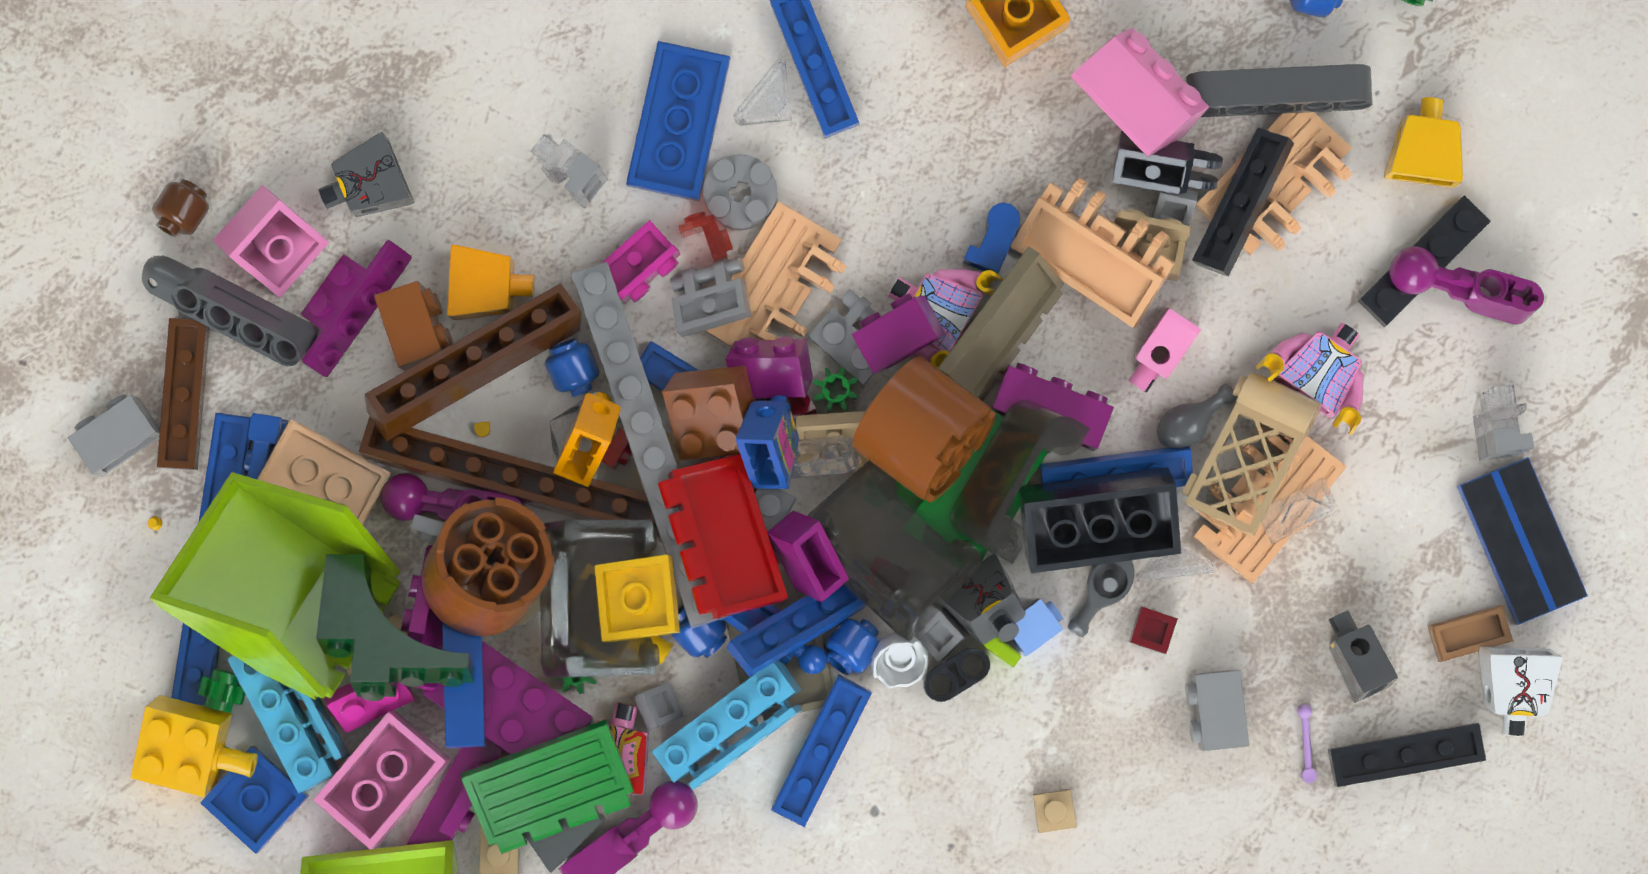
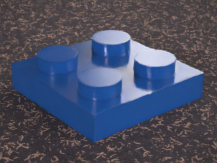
[200,746,309,854]

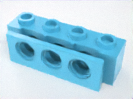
[227,656,350,794]
[651,660,803,790]

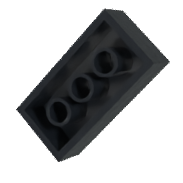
[1018,467,1182,573]

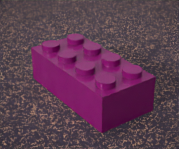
[423,641,593,755]

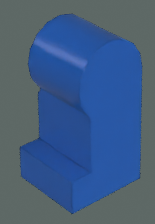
[963,203,1020,274]

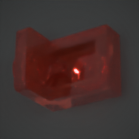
[678,212,733,262]

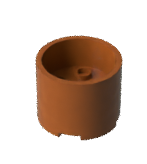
[852,356,996,503]
[422,497,554,636]

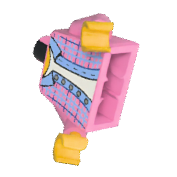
[888,269,1004,368]
[1255,323,1364,435]

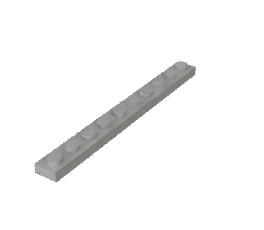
[571,262,728,629]

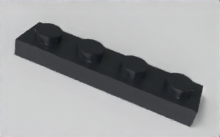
[1192,128,1294,277]
[1358,195,1491,327]
[1328,723,1486,787]

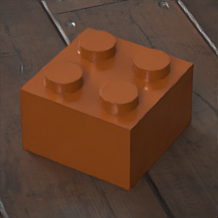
[374,281,454,371]
[662,365,754,460]

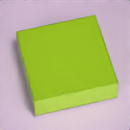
[981,636,1021,668]

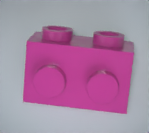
[602,220,680,304]
[325,683,415,733]

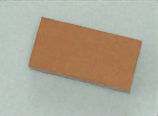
[1428,605,1513,662]

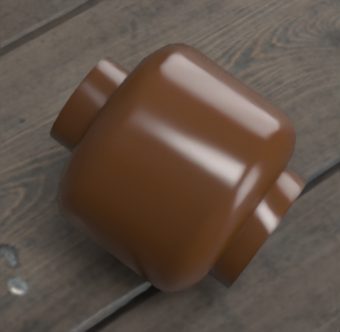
[152,179,209,237]

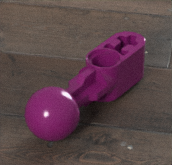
[1389,246,1544,325]
[381,473,527,521]
[558,781,698,874]

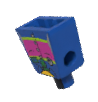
[736,395,799,489]

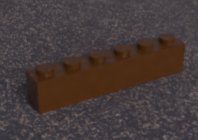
[365,283,581,441]

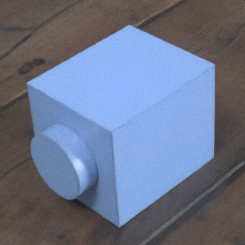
[1013,599,1064,656]

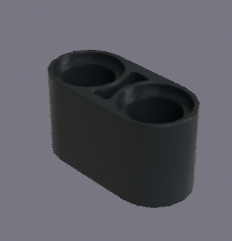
[923,648,990,702]

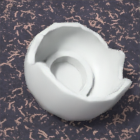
[871,632,928,688]

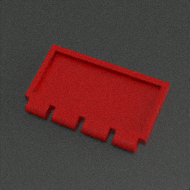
[658,454,788,619]

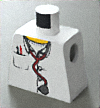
[1479,646,1562,736]

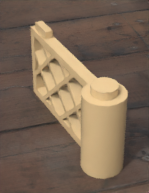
[1182,371,1322,537]

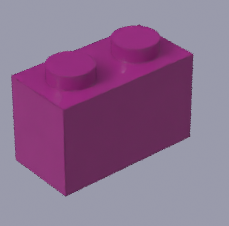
[851,293,947,374]
[725,336,813,398]
[767,510,849,602]

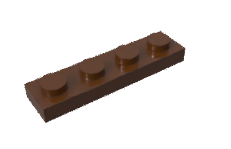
[157,318,209,470]

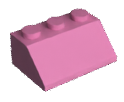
[1071,28,1209,157]

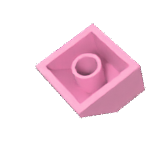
[213,185,329,298]

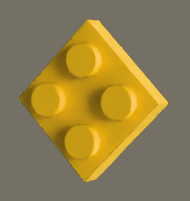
[595,555,680,643]

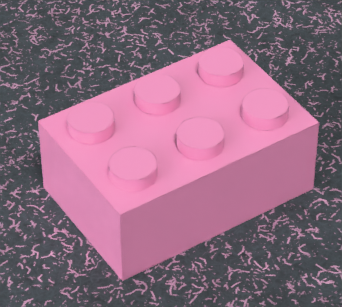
[313,710,452,850]

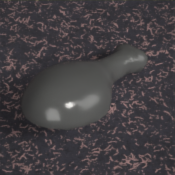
[1157,384,1238,449]
[1068,560,1135,637]

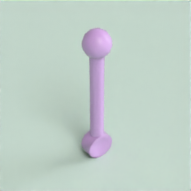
[1297,704,1317,783]

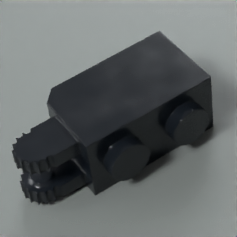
[1112,131,1223,194]

